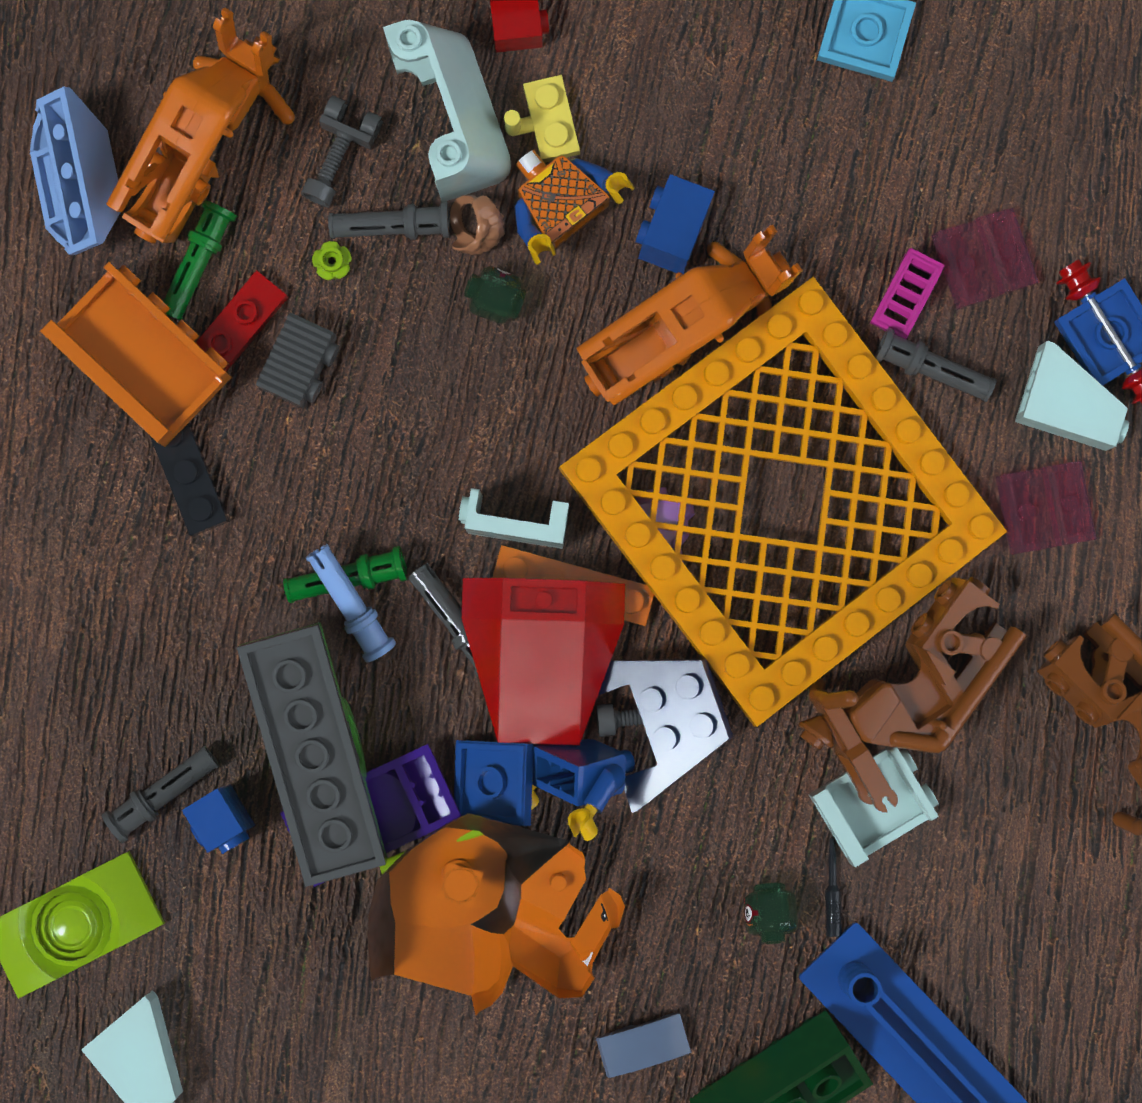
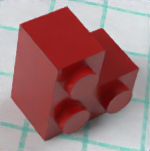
[490,0,549,53]

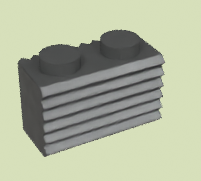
[256,312,340,409]

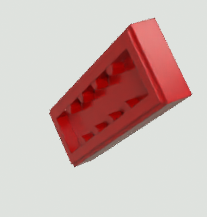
[196,270,289,372]

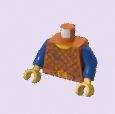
[515,150,635,265]

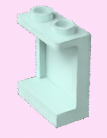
[459,488,569,549]
[808,746,939,867]

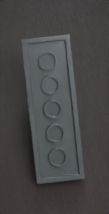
[237,622,387,887]

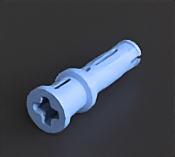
[306,544,396,662]

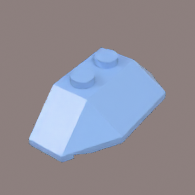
[30,86,121,255]

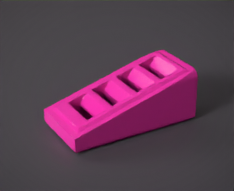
[870,248,945,339]

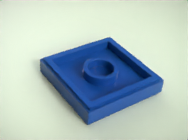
[454,740,534,826]

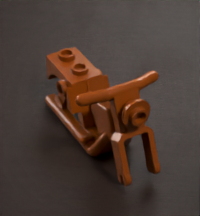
[798,577,1027,813]
[1037,613,1142,836]

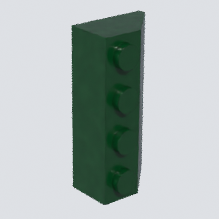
[689,1010,873,1103]

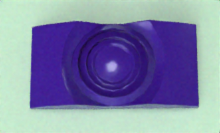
[280,744,462,887]

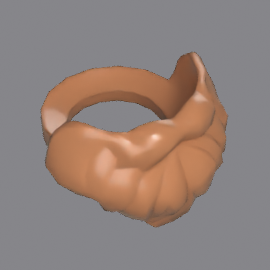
[450,195,505,255]

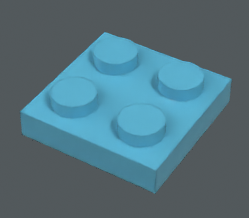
[817,0,916,82]

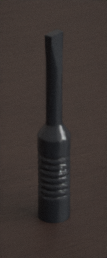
[825,838,842,937]

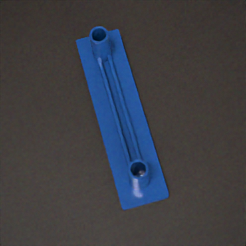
[799,922,1028,1103]

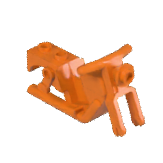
[106,7,295,244]
[576,225,803,406]

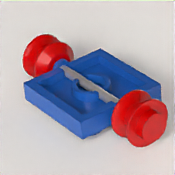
[1054,259,1142,405]

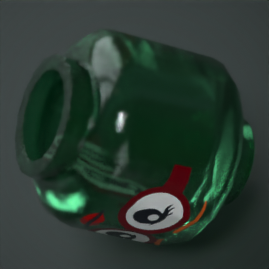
[464,266,526,324]
[744,883,798,944]

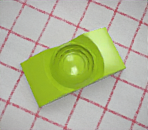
[0,851,165,999]

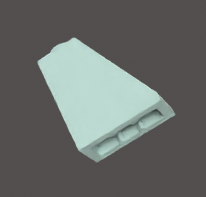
[1015,341,1129,451]
[81,990,183,1103]

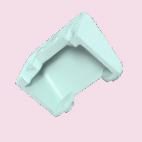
[383,20,511,202]

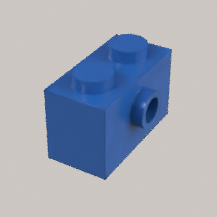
[635,174,715,274]
[182,784,255,854]

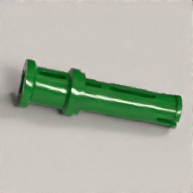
[163,200,237,321]
[283,546,408,603]

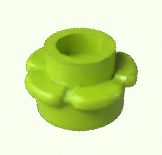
[312,241,352,280]

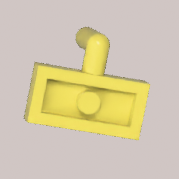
[504,75,580,163]

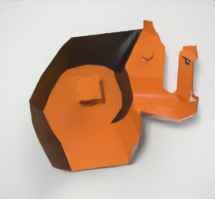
[367,813,625,1016]

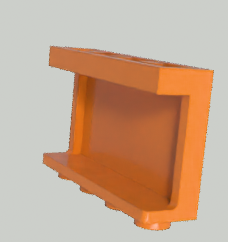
[40,262,232,447]

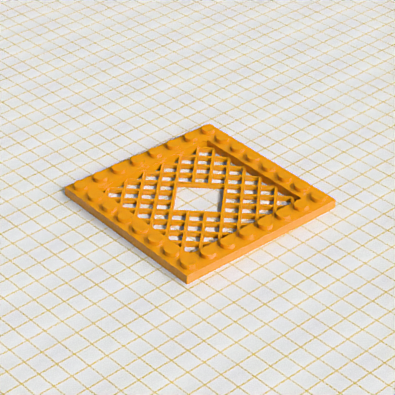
[558,277,1007,727]

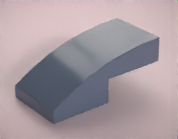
[596,1013,691,1078]

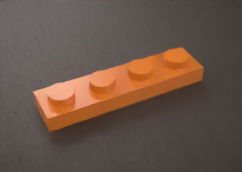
[492,545,654,627]

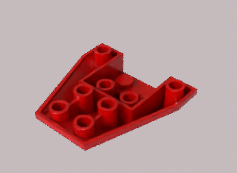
[461,578,625,745]

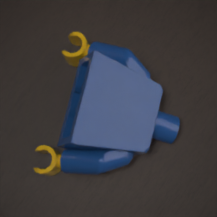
[531,739,635,841]

